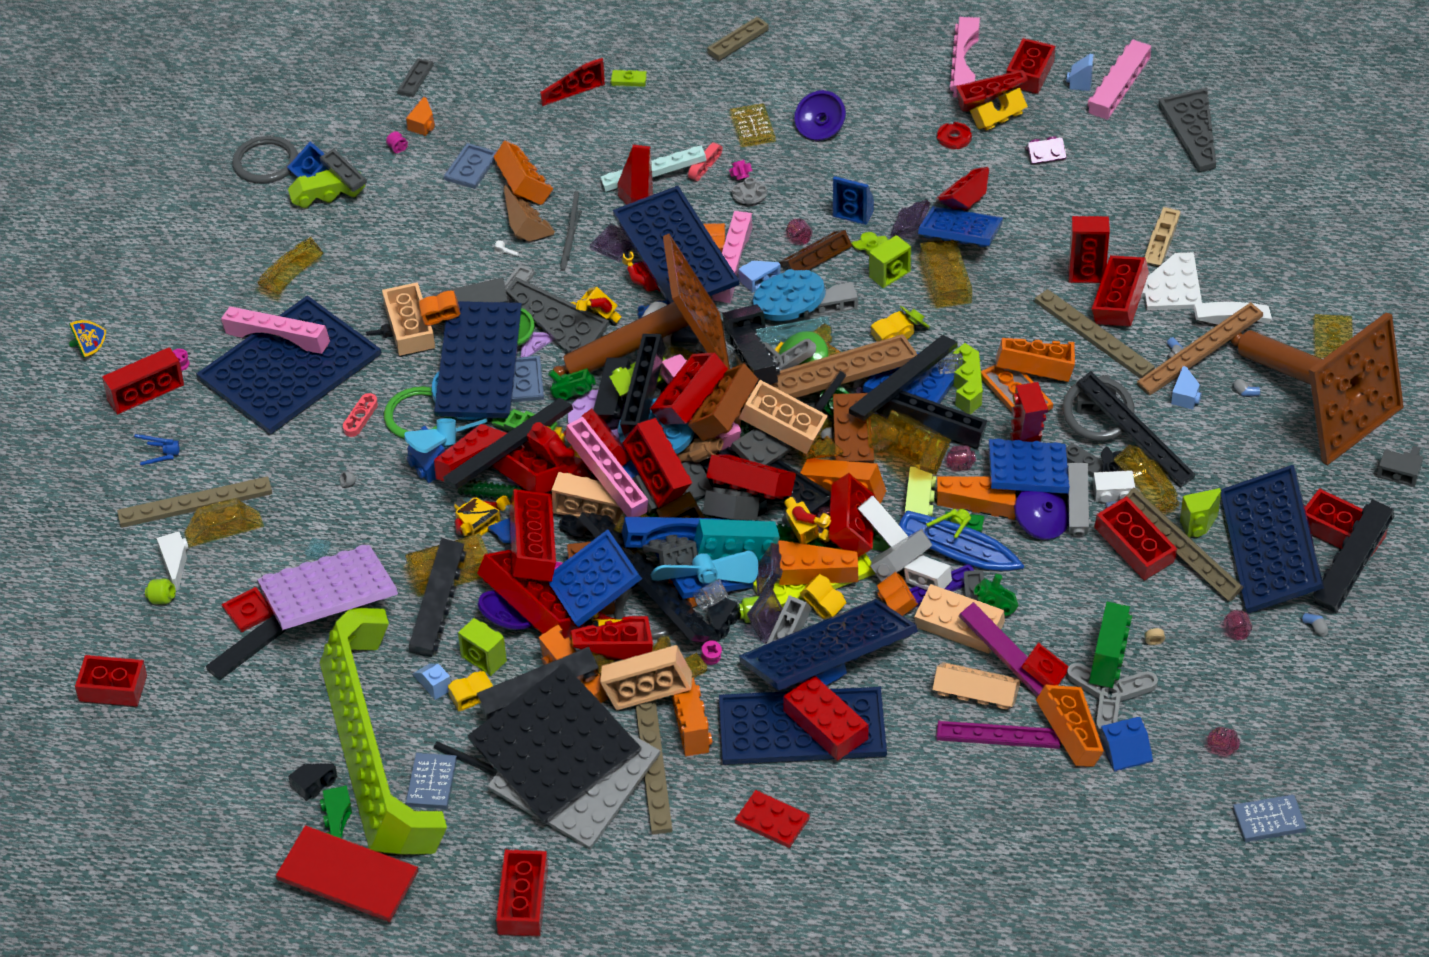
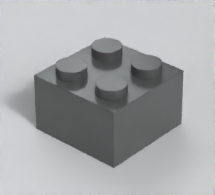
[703,487,760,520]

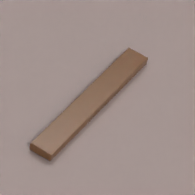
[1137,302,1263,396]

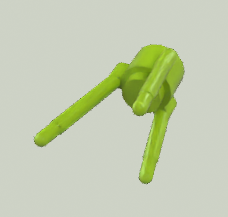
[926,509,971,538]

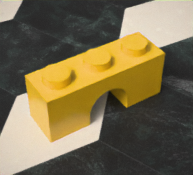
[970,88,1028,130]

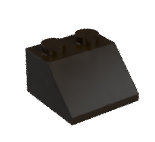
[656,491,705,518]

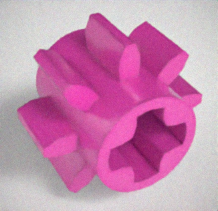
[729,160,752,180]

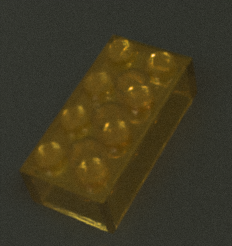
[920,240,972,309]
[877,410,951,475]
[405,533,488,597]

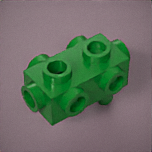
[548,369,596,400]
[973,574,1019,616]

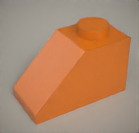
[406,97,435,136]

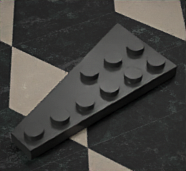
[1159,87,1216,172]
[506,277,609,353]

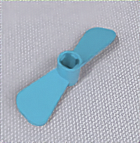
[404,418,487,453]
[650,551,758,584]

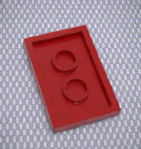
[735,790,810,848]

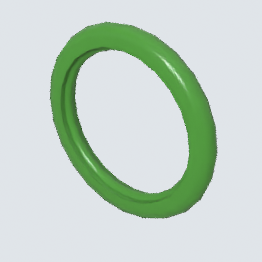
[384,386,453,439]

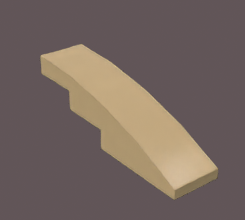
[1145,207,1181,267]

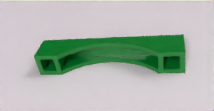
[320,785,352,839]

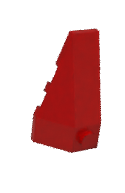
[540,58,605,106]
[956,70,1027,112]
[617,145,653,205]
[571,616,653,660]

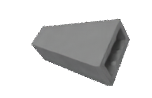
[1067,463,1089,537]

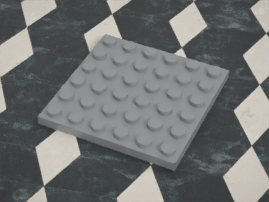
[488,732,660,850]

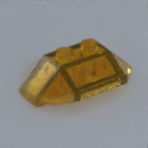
[184,498,264,548]

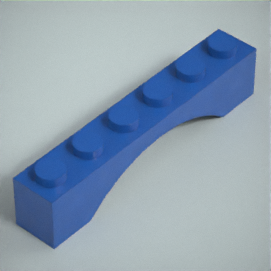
[622,517,736,548]

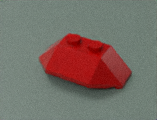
[935,167,989,210]

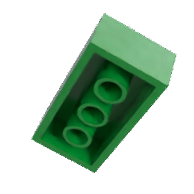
[1089,601,1132,688]

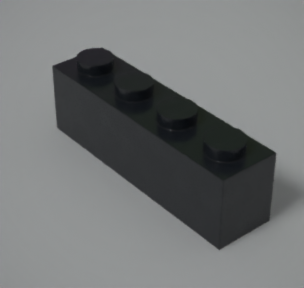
[594,358,631,427]

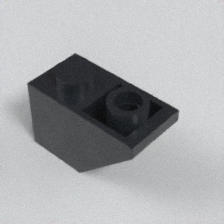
[707,594,740,642]
[288,763,338,801]

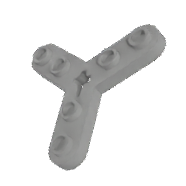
[762,339,816,370]
[1067,663,1158,734]

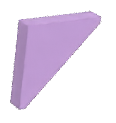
[521,332,553,357]

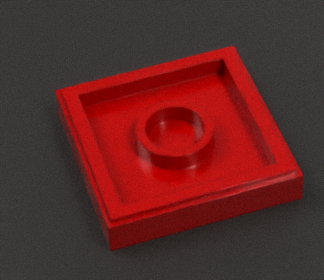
[221,587,274,633]
[1021,642,1069,686]

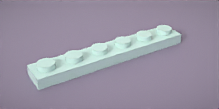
[601,145,707,192]

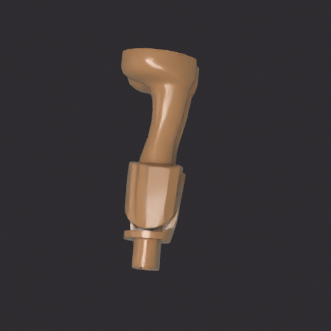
[676,438,724,463]

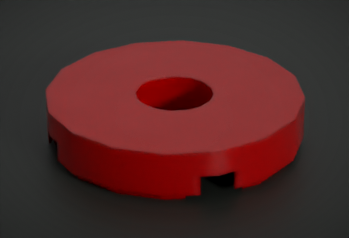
[937,122,972,149]

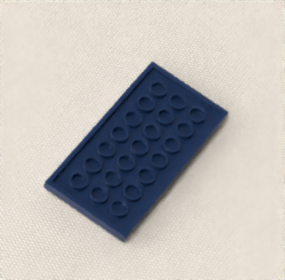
[613,186,740,304]
[434,301,522,418]
[1221,465,1324,614]
[739,599,918,691]
[719,687,887,765]

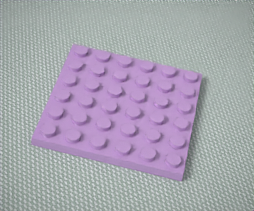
[257,545,398,630]

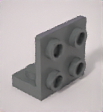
[643,535,697,566]

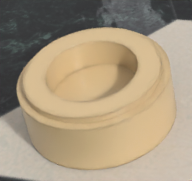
[1144,628,1165,645]

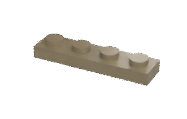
[707,17,769,61]

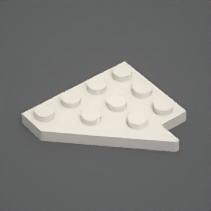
[1141,252,1202,310]

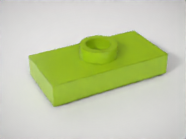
[611,70,647,87]

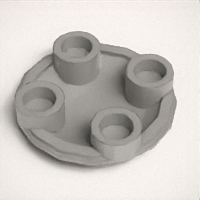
[732,177,767,204]

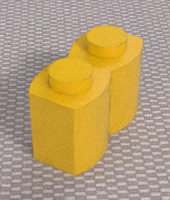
[871,311,914,342]
[800,574,846,620]
[448,671,493,711]

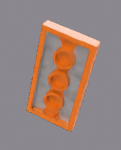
[981,364,1054,412]

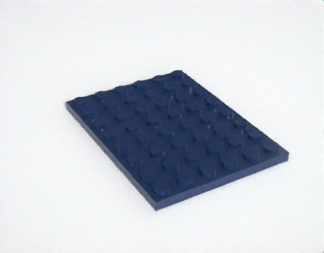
[196,295,382,434]

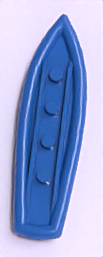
[899,510,1024,571]

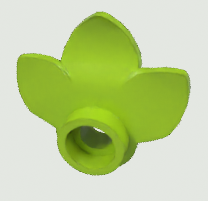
[851,232,888,255]
[900,306,930,329]

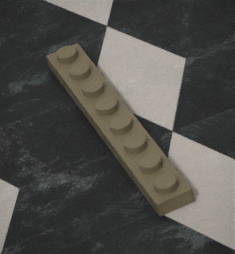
[1034,289,1155,379]
[117,476,272,528]
[1125,487,1244,602]
[636,700,672,835]

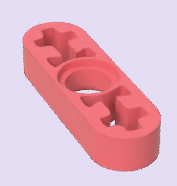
[688,142,723,181]
[343,393,378,437]

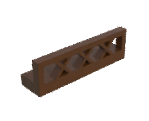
[778,230,852,271]

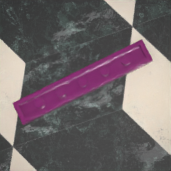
[959,602,1044,697]
[937,721,1060,749]

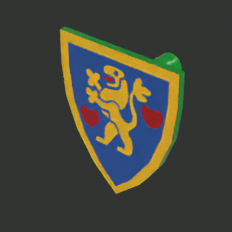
[69,320,106,358]

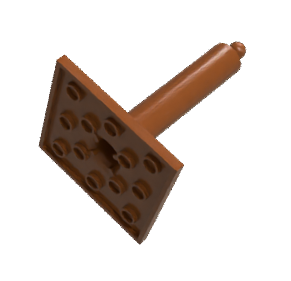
[553,233,730,376]
[1230,312,1404,465]

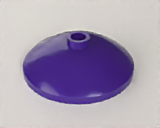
[795,90,846,141]
[1014,491,1068,540]
[478,591,532,630]

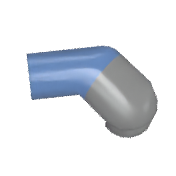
[1167,337,1183,358]
[1234,379,1260,396]
[1302,613,1328,637]

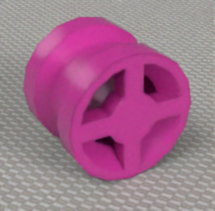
[386,131,408,154]
[173,349,190,371]
[701,641,722,665]

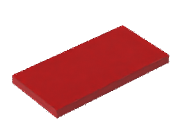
[276,825,418,922]

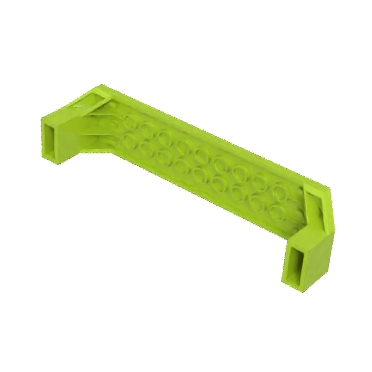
[320,608,447,854]

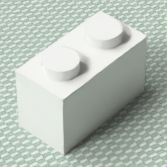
[1093,471,1135,503]
[904,555,952,590]

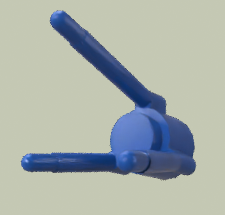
[134,434,179,465]

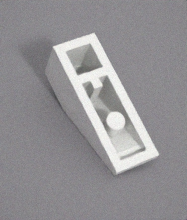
[157,532,189,591]

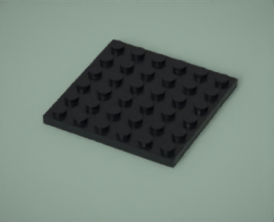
[467,664,642,824]

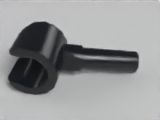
[366,324,393,338]

